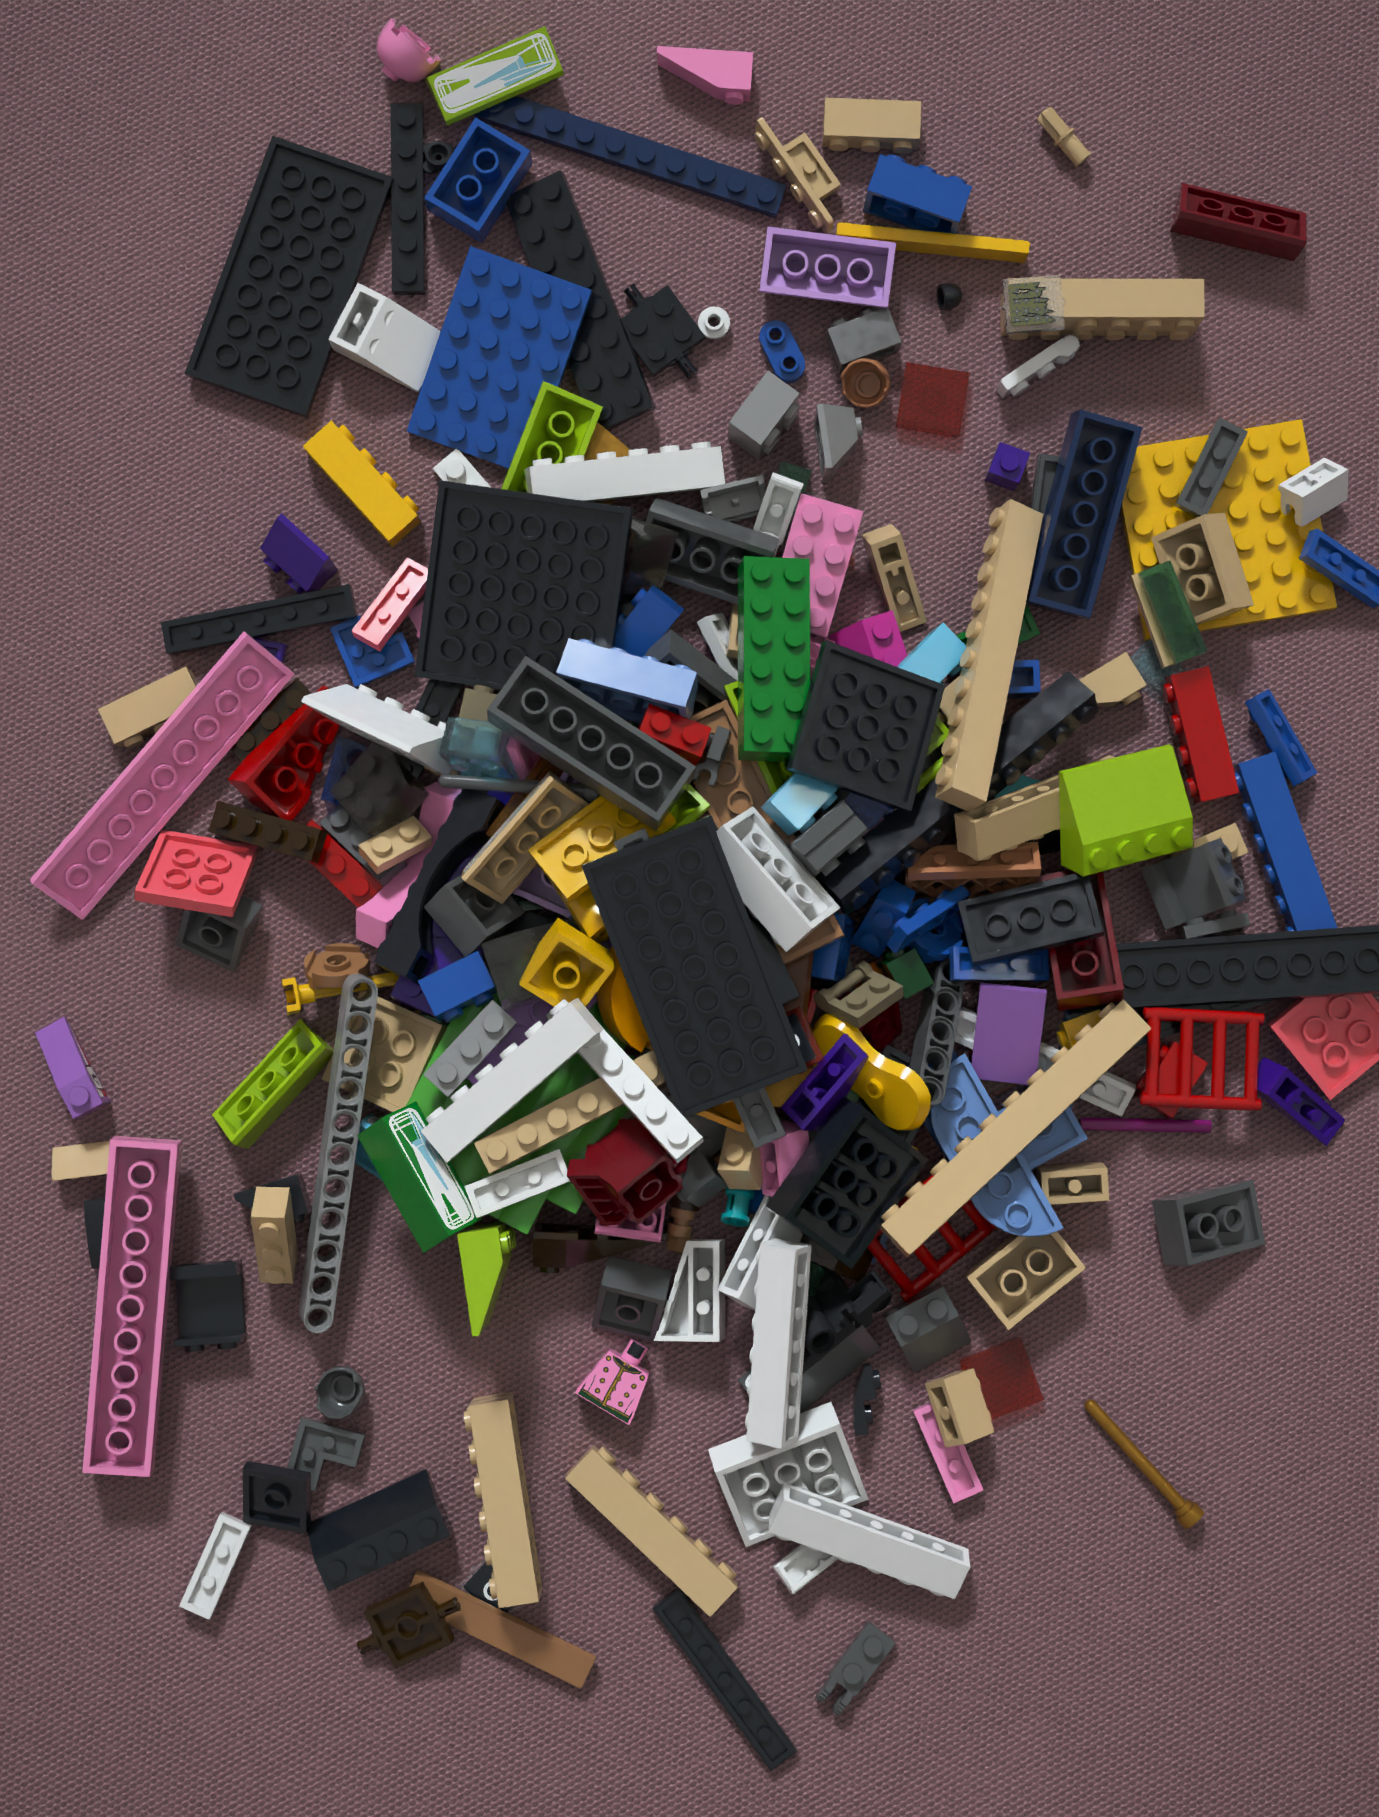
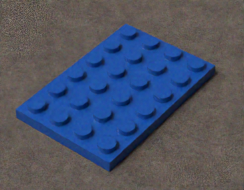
[407,246,593,469]

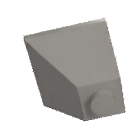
[814,404,863,484]

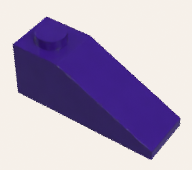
[781,1033,869,1131]
[1257,1057,1345,1146]

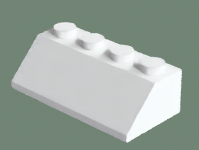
[716,807,840,952]

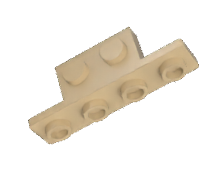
[754,117,841,234]

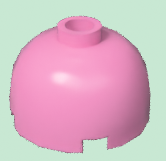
[376,18,441,82]

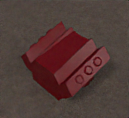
[567,1117,689,1225]

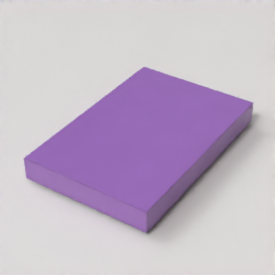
[971,982,1047,1085]

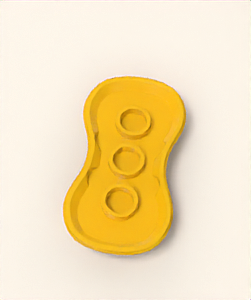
[809,1014,931,1131]

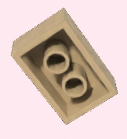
[963,1232,1086,1330]

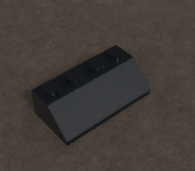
[308,1468,453,1592]

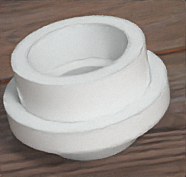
[698,306,730,339]

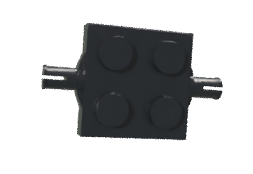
[622,284,706,379]

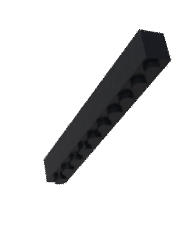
[816,671,1099,916]

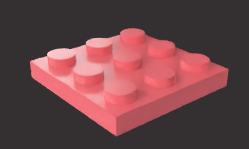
[134,830,257,917]
[1267,993,1379,1100]

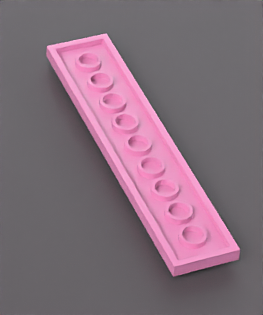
[30,631,295,920]

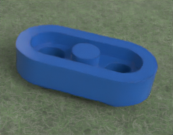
[759,320,805,384]

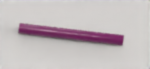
[1079,1117,1212,1133]

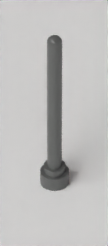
[439,774,599,804]

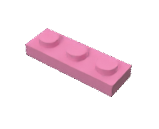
[913,1402,983,1504]

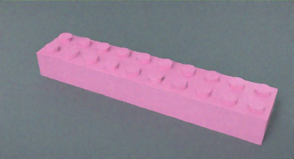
[82,1136,182,1477]

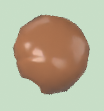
[840,358,890,408]

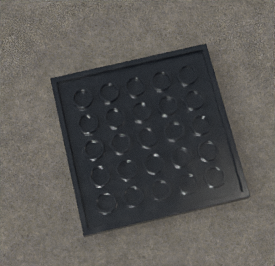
[415,480,634,690]

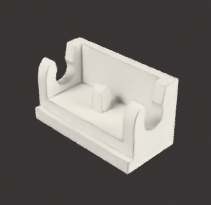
[1278,458,1349,527]

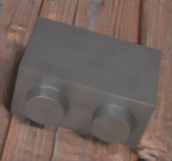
[826,307,901,373]

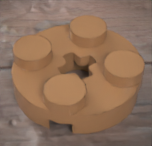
[304,943,371,990]

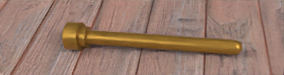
[1084,1399,1205,1530]

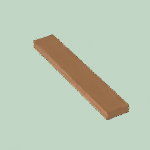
[409,1569,596,1689]

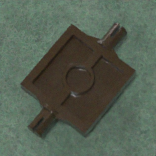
[357,1581,461,1669]

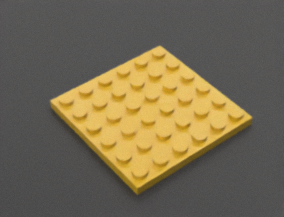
[1120,419,1337,641]

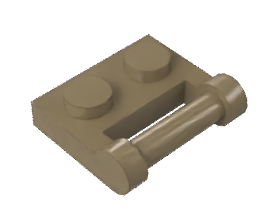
[814,961,904,1029]

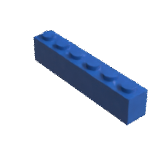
[1233,752,1337,932]

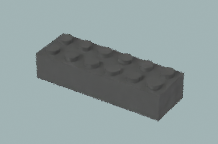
[487,656,696,832]

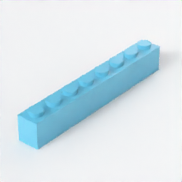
[760,623,966,836]

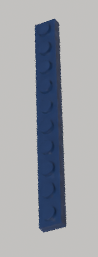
[474,96,787,219]

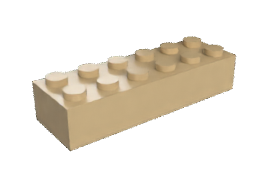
[1000,278,1205,340]
[464,1392,543,1608]

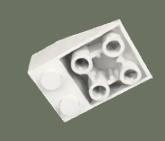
[328,283,441,393]

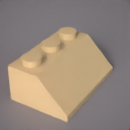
[1151,513,1254,629]

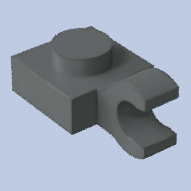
[693,726,732,788]

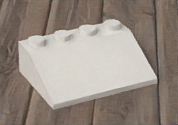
[301,684,465,775]
[708,1402,869,1547]

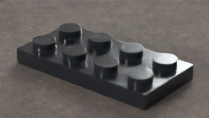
[958,873,1104,967]

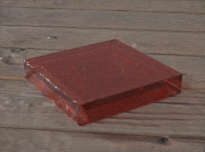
[895,362,970,438]
[958,1337,1044,1419]

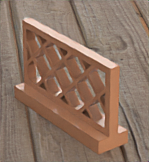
[904,842,1041,903]

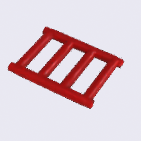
[1140,1007,1265,1111]
[867,1175,997,1302]

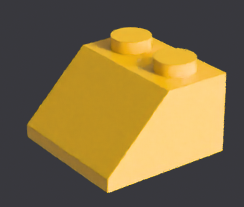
[519,918,614,1007]

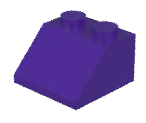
[260,513,338,594]

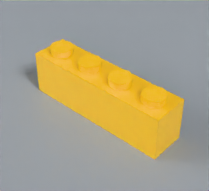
[303,420,421,547]

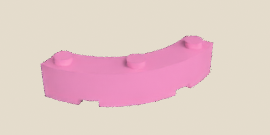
[355,781,462,948]

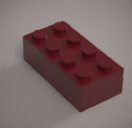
[1037,870,1124,1011]

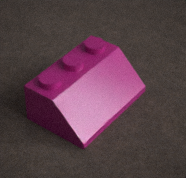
[829,610,908,667]

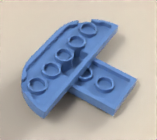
[931,1053,1088,1237]

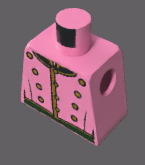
[575,1339,649,1425]

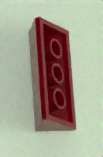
[1170,183,1307,261]

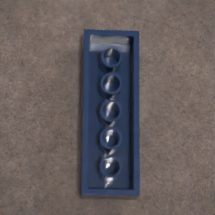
[1026,409,1142,619]

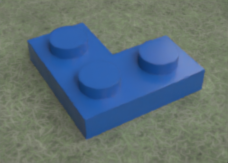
[330,615,416,689]

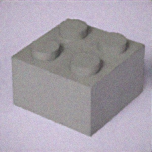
[728,371,800,460]

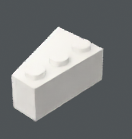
[654,1239,726,1342]

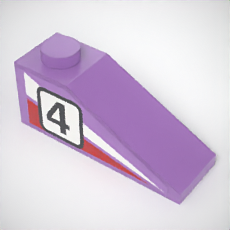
[35,1017,111,1119]

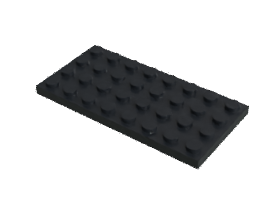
[185,136,393,419]
[581,815,808,1118]

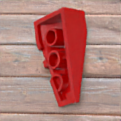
[227,685,339,821]

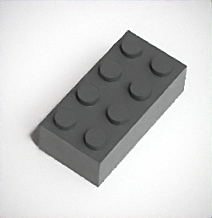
[632,498,779,604]

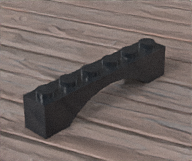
[374,789,510,986]

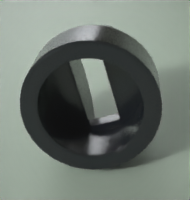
[937,283,962,310]

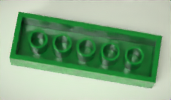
[738,556,810,762]

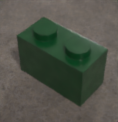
[877,947,934,999]

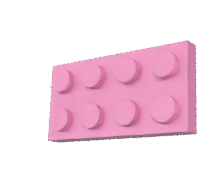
[782,493,864,638]

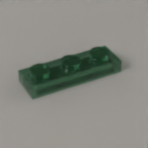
[1138,560,1207,665]

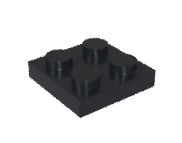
[243,1461,311,1534]

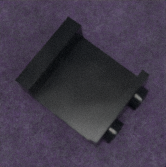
[170,1260,246,1352]

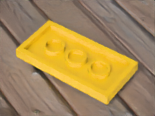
[528,796,676,903]

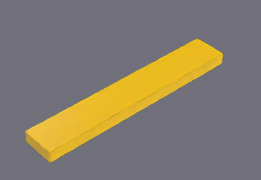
[836,222,1030,263]

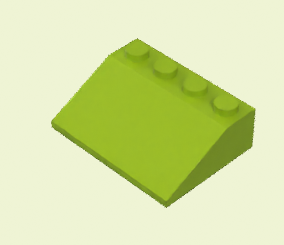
[1059,744,1193,876]
[457,1221,517,1337]

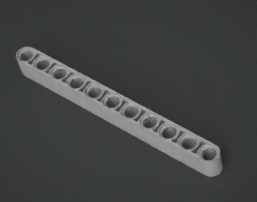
[298,973,378,1334]

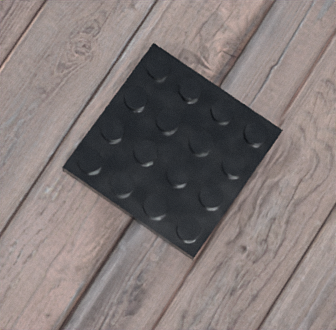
[787,640,945,812]

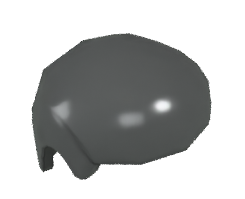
[315,1366,365,1420]

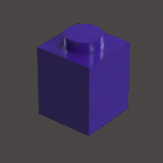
[984,442,1030,492]

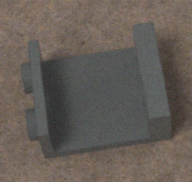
[1141,838,1246,930]

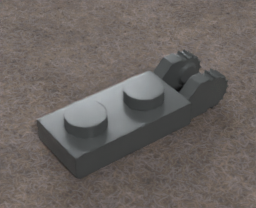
[815,1620,896,1716]

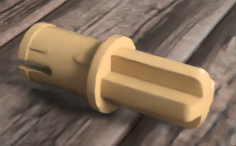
[1037,107,1092,167]

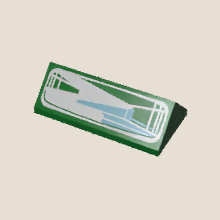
[357,1101,483,1253]

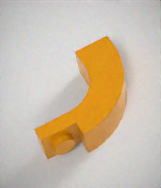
[597,947,653,1053]

